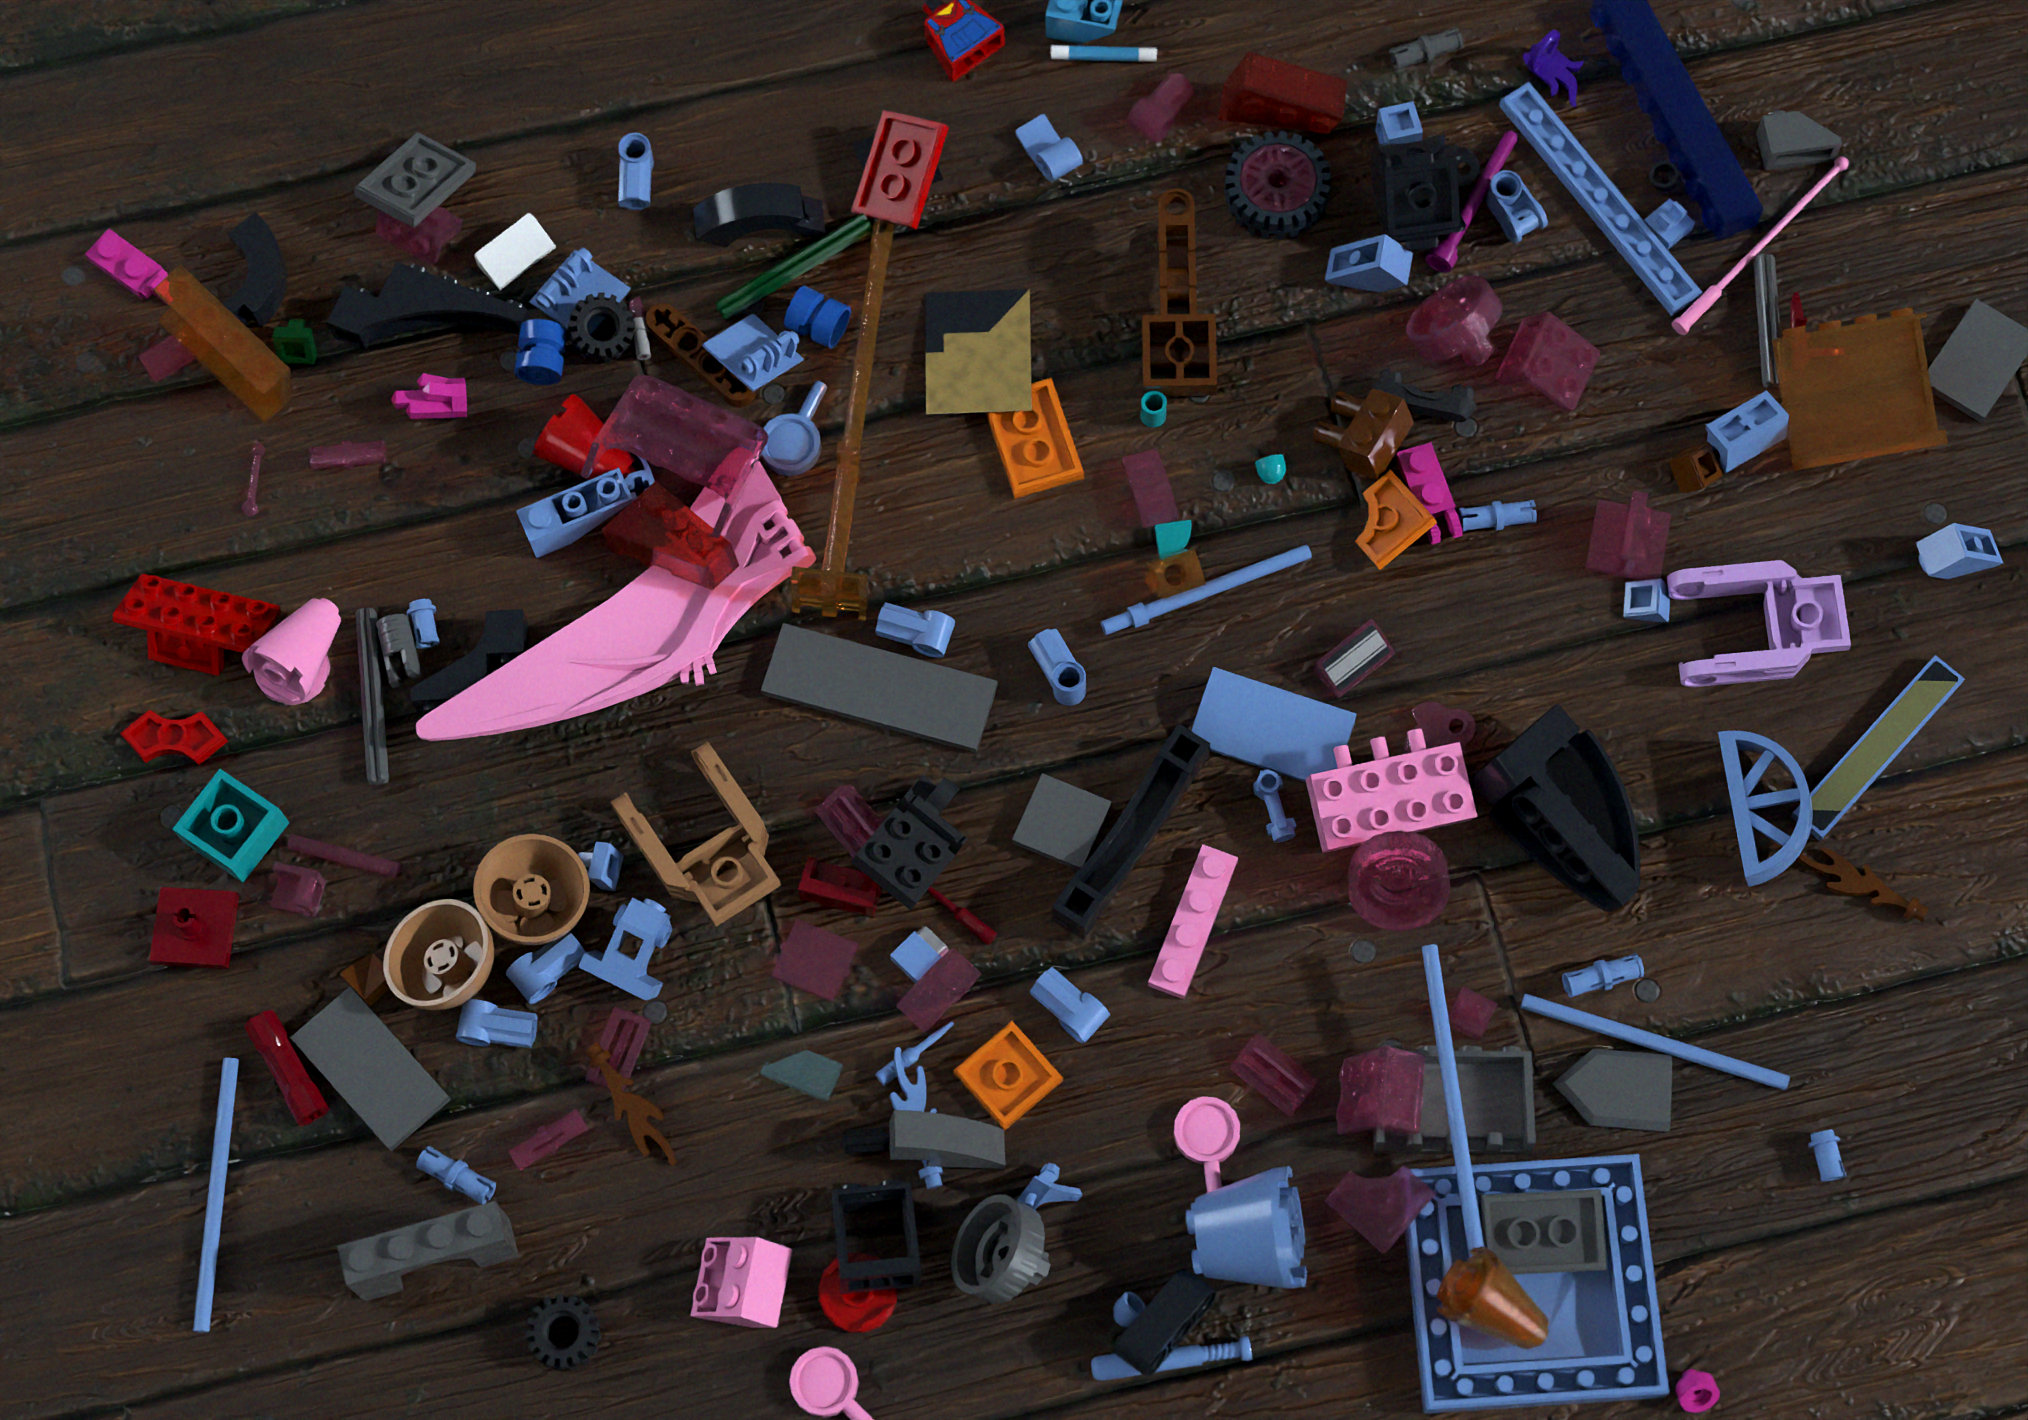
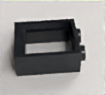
[831,1180,921,1294]

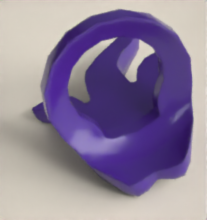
[1523,30,1584,107]

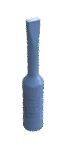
[875,1021,954,1086]

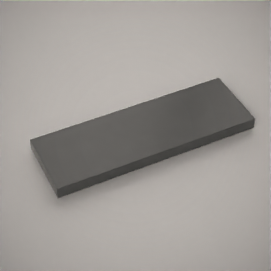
[761,623,998,753]

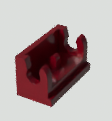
[798,856,882,918]

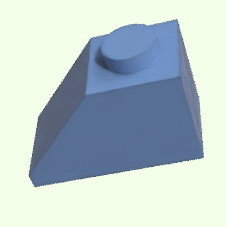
[1325,234,1413,292]
[1916,523,2003,579]

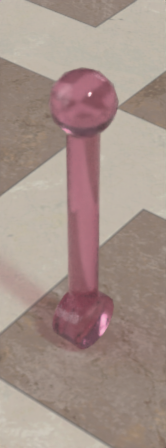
[242,443,266,516]

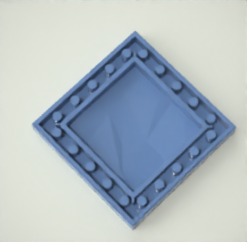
[1399,1154,1669,1414]

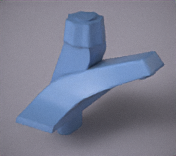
[1017,1163,1082,1209]

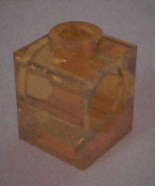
[1144,548,1206,598]

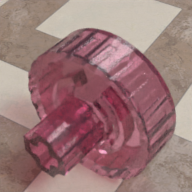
[1406,275,1503,367]
[1348,830,1450,931]

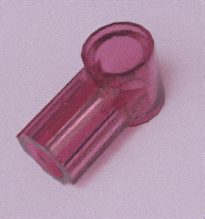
[1127,72,1194,143]

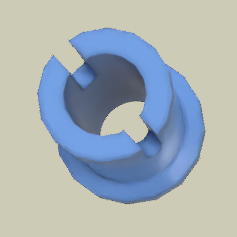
[407,599,440,649]
[1808,1130,1847,1182]

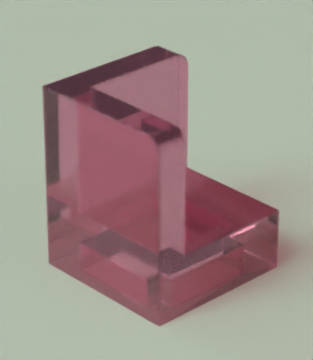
[271,862,326,917]

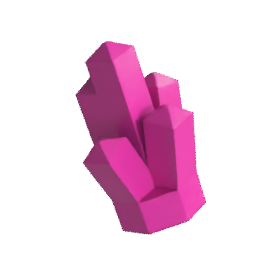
[391,373,467,419]

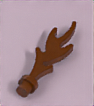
[1796,847,1929,922]
[585,1042,677,1166]

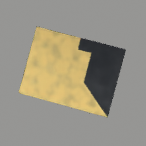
[926,289,1032,414]

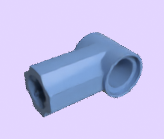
[618,133,654,210]
[875,602,955,658]
[1028,628,1086,706]
[506,932,586,1004]
[1030,967,1110,1044]
[456,999,538,1049]

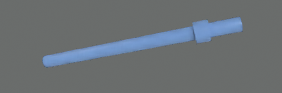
[1101,544,1312,635]

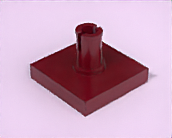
[149,887,239,969]

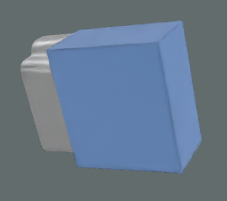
[890,926,951,986]

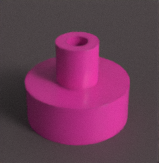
[1675,1369,1720,1413]

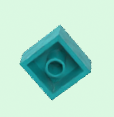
[172,769,290,883]

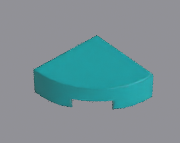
[1154,520,1192,563]

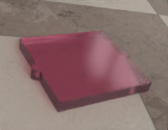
[771,919,859,1002]

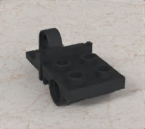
[851,775,968,910]

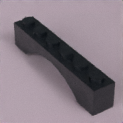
[1052,723,1211,940]

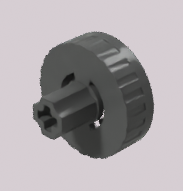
[951,1195,1051,1304]

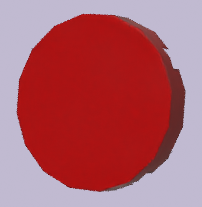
[819,1253,897,1333]

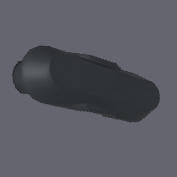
[1372,368,1477,422]

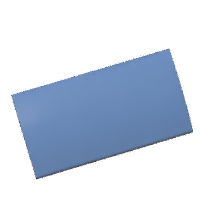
[1192,667,1357,783]

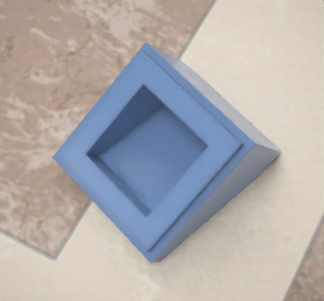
[1623,578,1670,622]

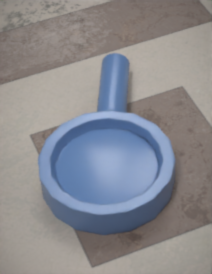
[759,381,828,476]

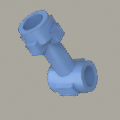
[1252,769,1296,843]

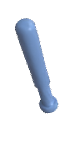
[1091,1336,1252,1381]

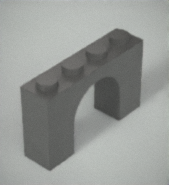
[337,1201,519,1301]

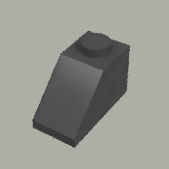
[1756,110,1842,171]

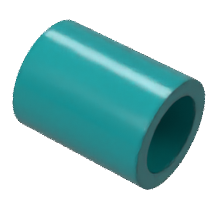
[1141,391,1167,428]

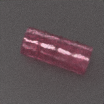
[138,318,218,383]

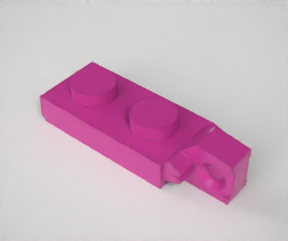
[85,229,178,305]

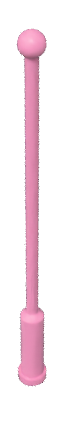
[1672,157,1849,335]

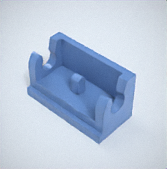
[1706,390,1789,473]

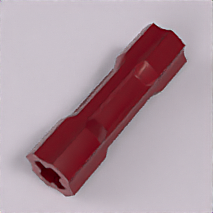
[244,1009,330,1127]

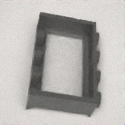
[1371,1045,1536,1155]

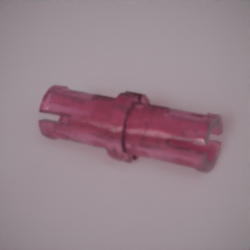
[309,440,387,470]
[509,1109,589,1171]

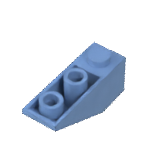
[516,468,633,558]

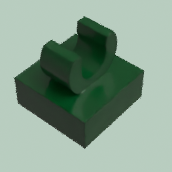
[273,319,317,364]

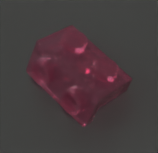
[375,206,463,265]

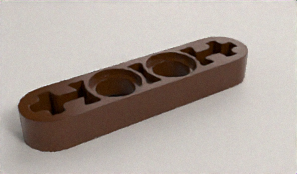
[646,303,756,408]

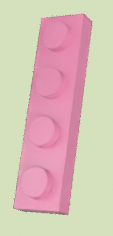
[1148,844,1238,1000]

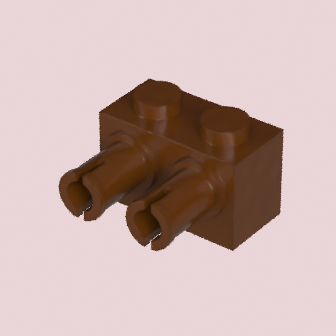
[1313,388,1414,480]

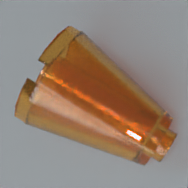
[1437,1247,1549,1350]

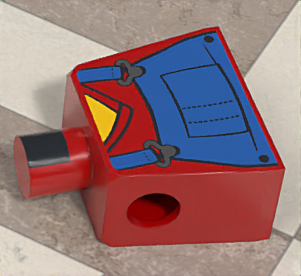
[922,0,1005,82]

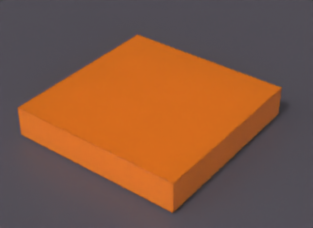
[953,1021,1063,1131]

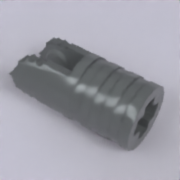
[376,614,422,688]

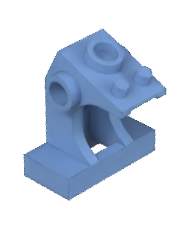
[578,898,673,1001]

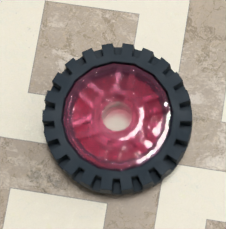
[1224,131,1331,240]

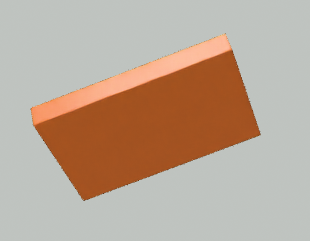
[985,378,1084,499]

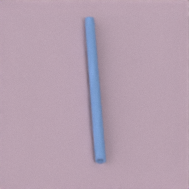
[1520,994,1790,1091]
[193,1058,239,1333]

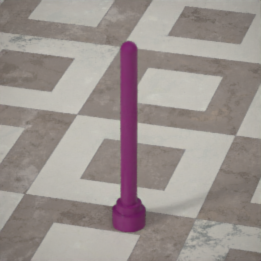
[1425,131,1517,273]

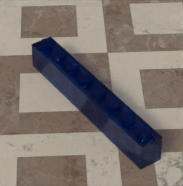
[1590,0,1764,241]

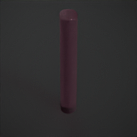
[288,834,401,878]

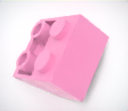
[690,1237,793,1328]

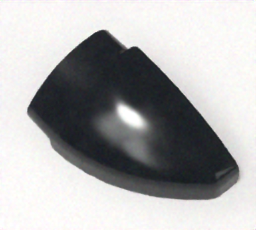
[1469,703,1640,912]

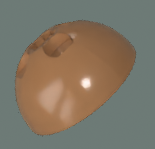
[473,834,590,945]
[383,899,494,1010]

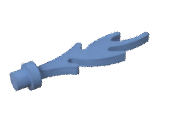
[890,1047,943,1189]

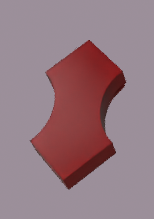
[120,709,228,765]

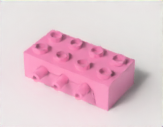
[1305,728,1478,853]

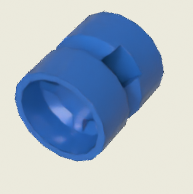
[784,286,851,349]
[514,319,567,385]

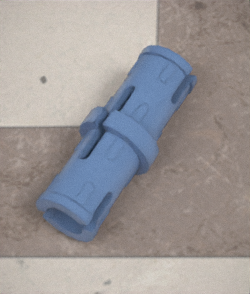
[1459,499,1537,532]
[1562,953,1644,998]
[416,1146,496,1205]

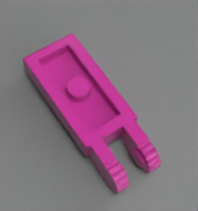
[1395,442,1463,545]

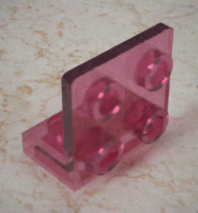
[1495,311,1600,412]
[1336,1046,1425,1136]

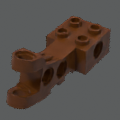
[1142,188,1217,396]

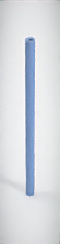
[1422,944,1486,1262]

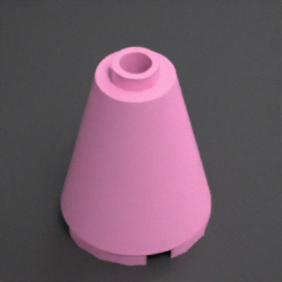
[242,598,341,702]

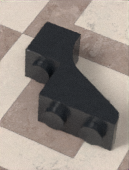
[411,609,529,715]

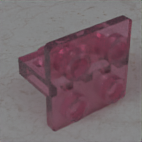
[1586,491,1671,580]

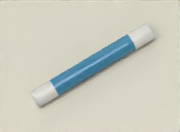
[1051,45,1157,62]

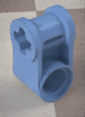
[1486,170,1548,244]

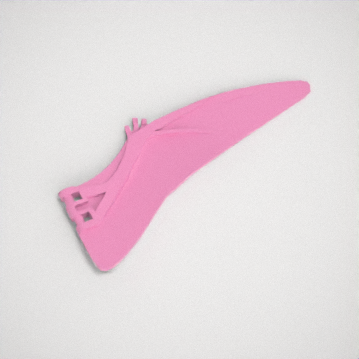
[416,447,816,741]

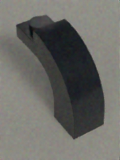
[693,183,825,247]
[207,212,288,341]

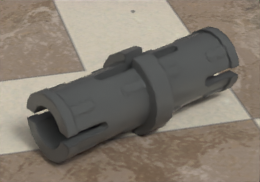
[1389,27,1463,71]

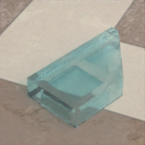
[761,1050,843,1102]

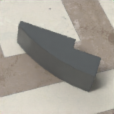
[889,1110,1006,1169]

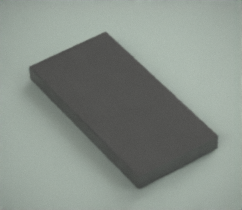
[290,986,451,1152]

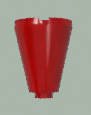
[532,394,638,479]

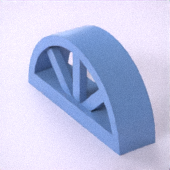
[1718,731,1813,887]

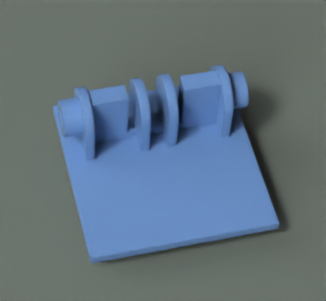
[529,247,631,335]
[702,313,804,392]

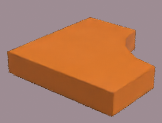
[1355,470,1437,570]

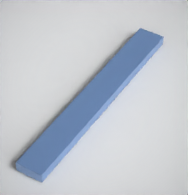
[1499,82,1703,316]

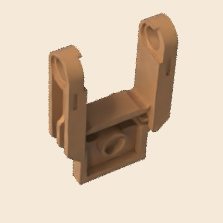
[610,742,781,927]

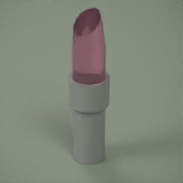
[629,295,651,360]

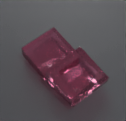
[1122,448,1179,528]
[896,948,982,1032]

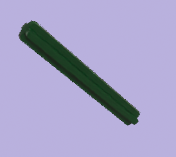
[715,214,872,319]

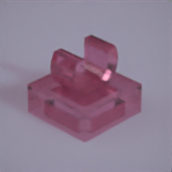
[1448,986,1497,1041]

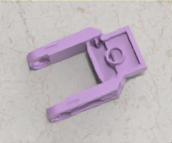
[1667,560,1851,687]

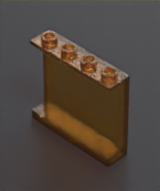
[153,264,291,424]
[1772,307,1948,471]

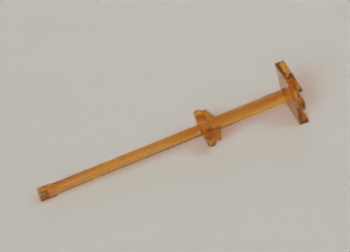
[790,221,894,621]

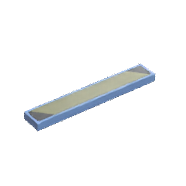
[1790,655,1965,841]

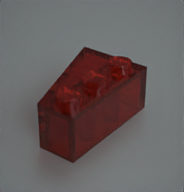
[1218,52,1348,133]
[602,481,739,590]

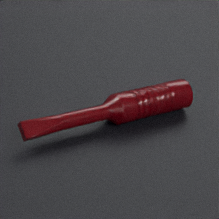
[927,887,997,945]

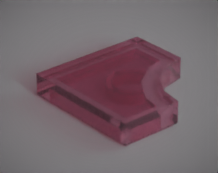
[1325,1166,1436,1254]

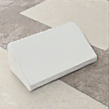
[474,213,556,290]

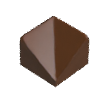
[1668,442,1723,494]
[340,953,390,1006]

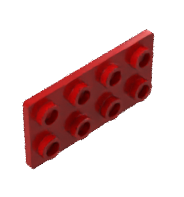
[112,574,281,676]

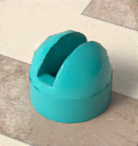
[1255,454,1286,484]

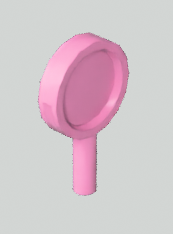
[1174,1096,1240,1193]
[790,1346,874,1420]

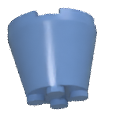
[1186,1166,1307,1289]

